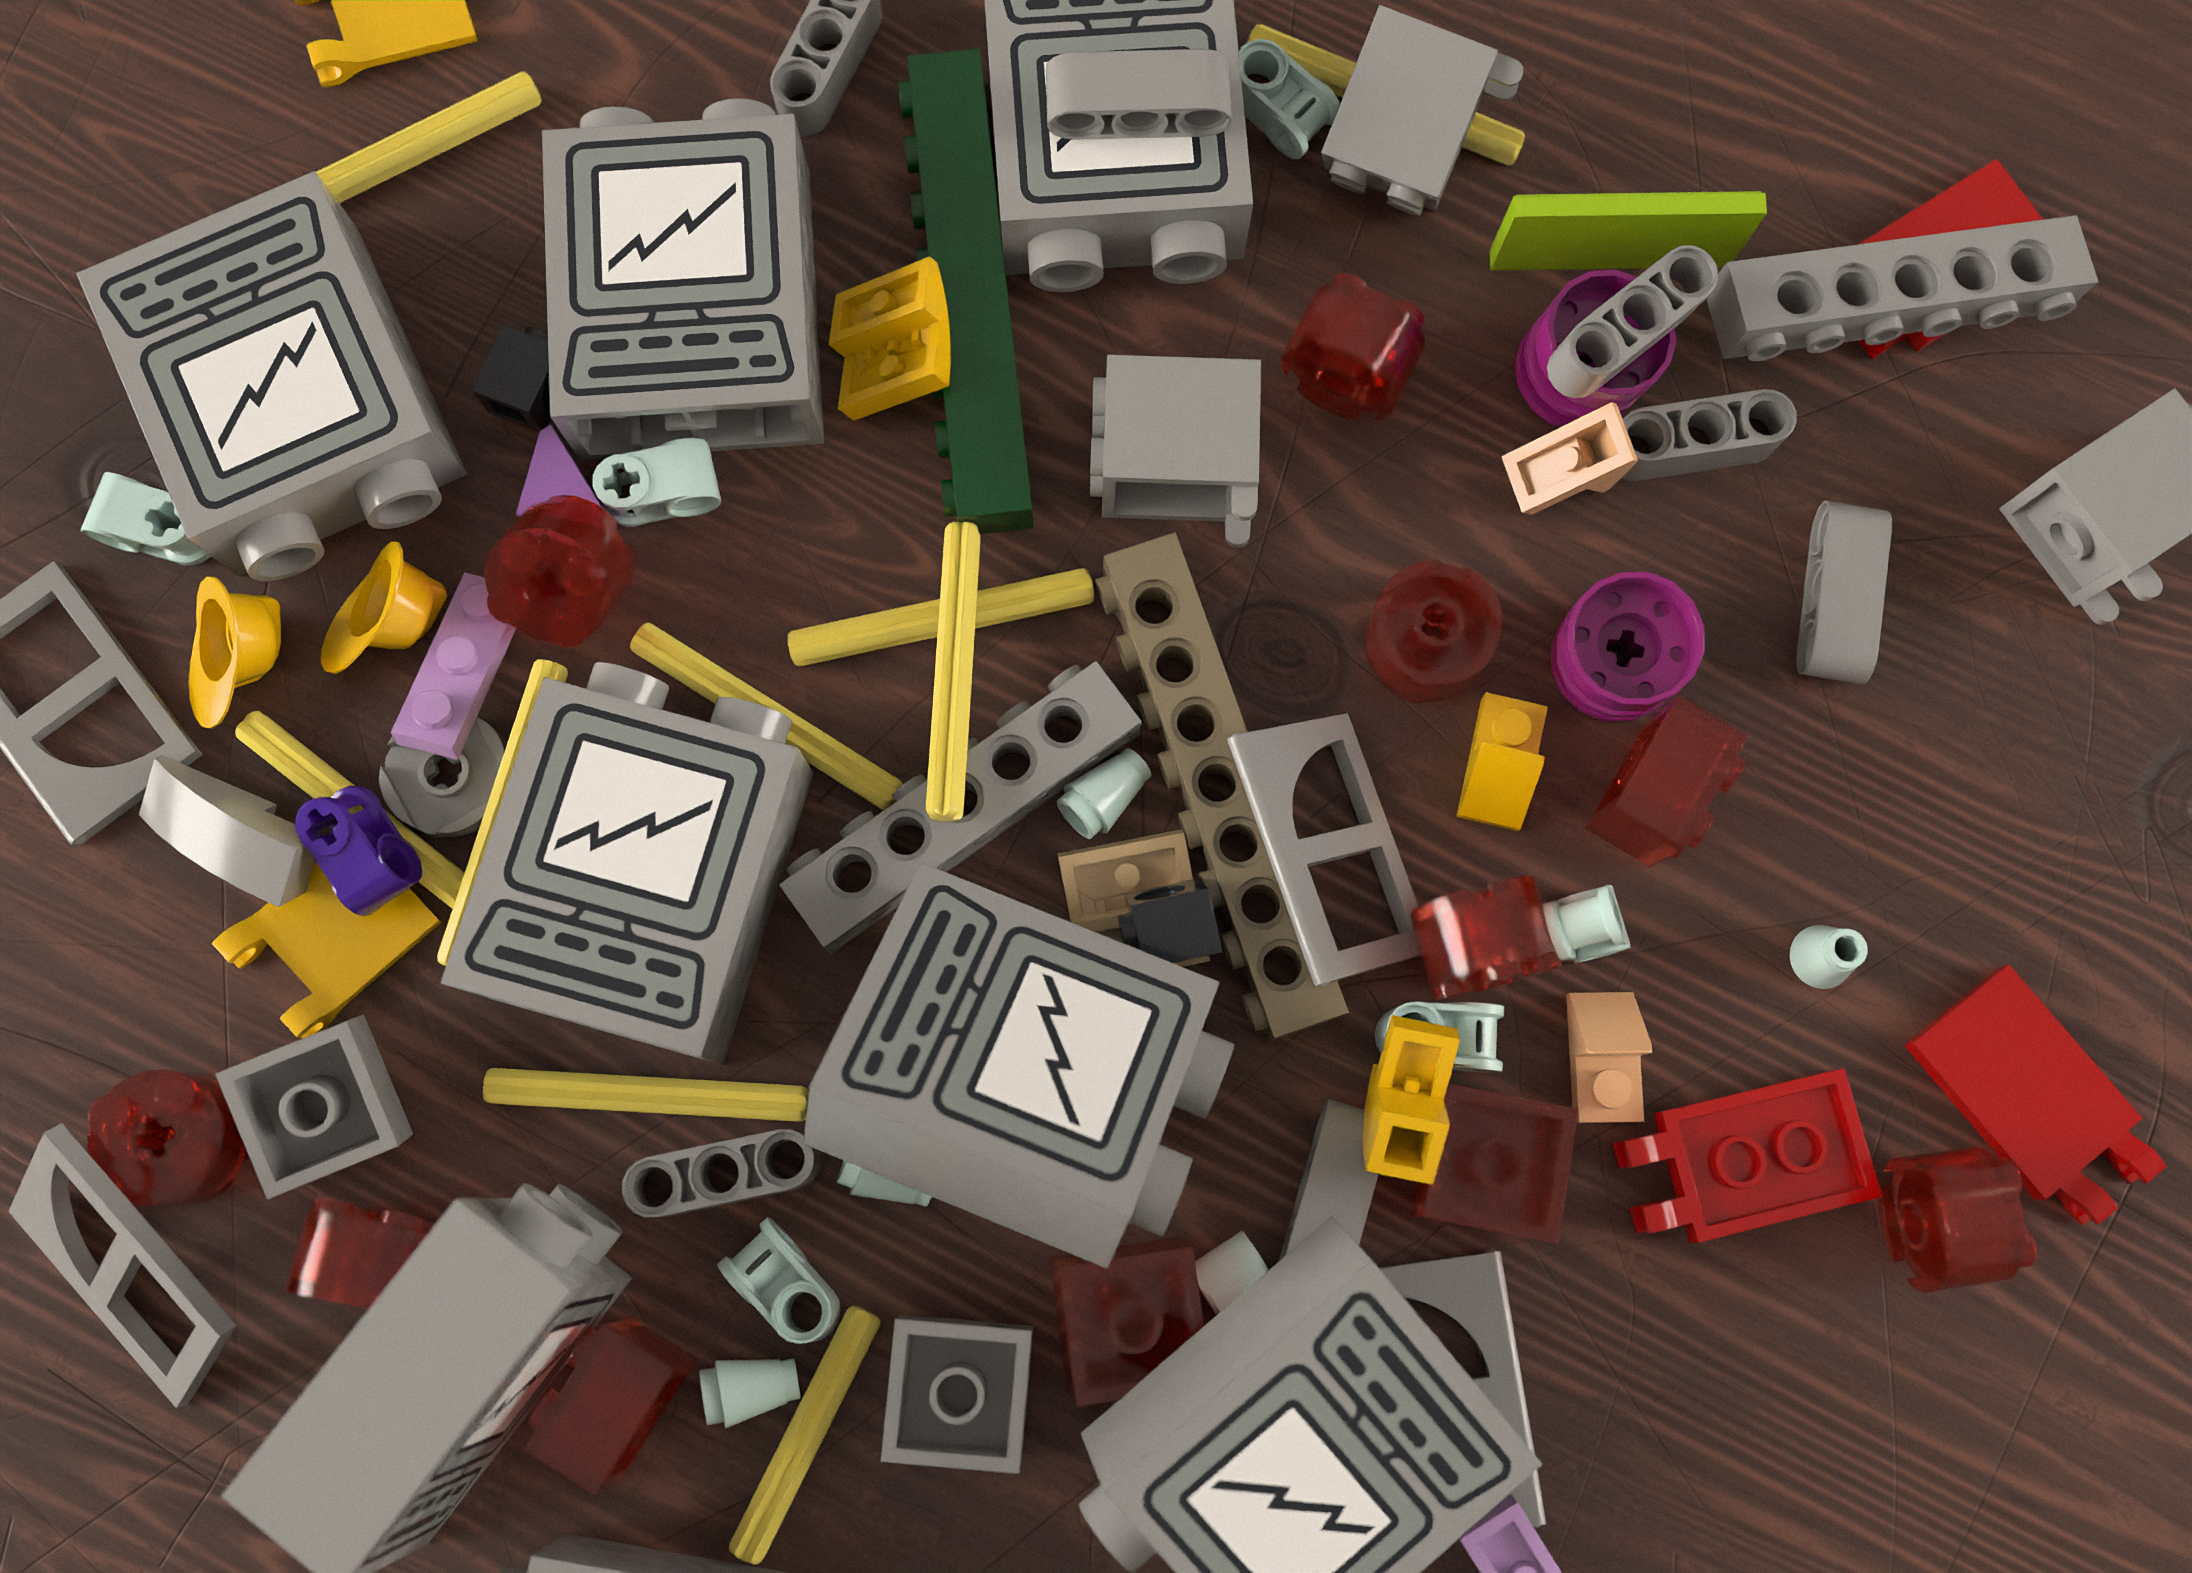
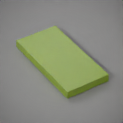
[1490,191,1767,271]

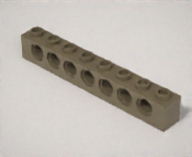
[1096,532,1349,1042]

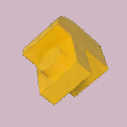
[1362,1015,1461,1185]

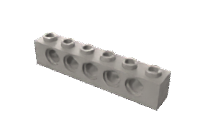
[1706,215,2098,361]
[779,661,1142,955]

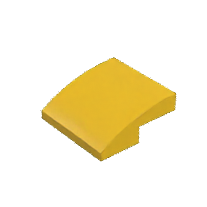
[829,256,951,421]

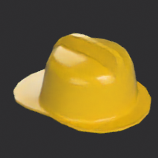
[321,542,447,674]
[189,576,281,729]

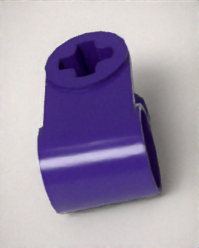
[295,785,423,916]

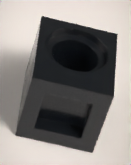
[471,325,551,432]
[1117,877,1222,963]

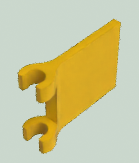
[295,0,478,87]
[212,862,442,1038]

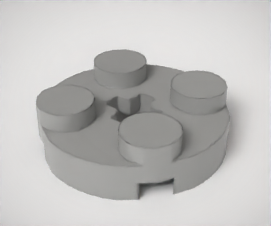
[379,717,507,838]

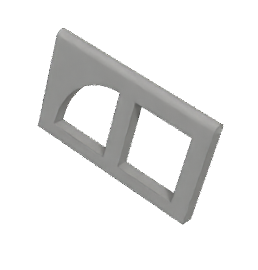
[0,561,203,847]
[1227,713,1435,987]
[9,1123,237,1409]
[1378,1249,1546,1528]

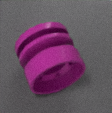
[1514,269,1676,427]
[1551,572,1705,722]

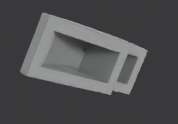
[139,755,319,907]

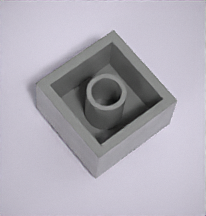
[215,1014,413,1199]
[881,1314,1034,1474]

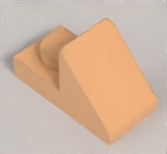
[1501,402,1638,515]
[1566,992,1652,1123]

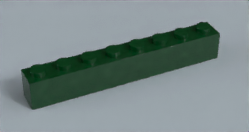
[898,48,1034,534]

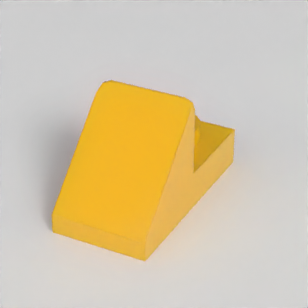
[1456,692,1548,831]

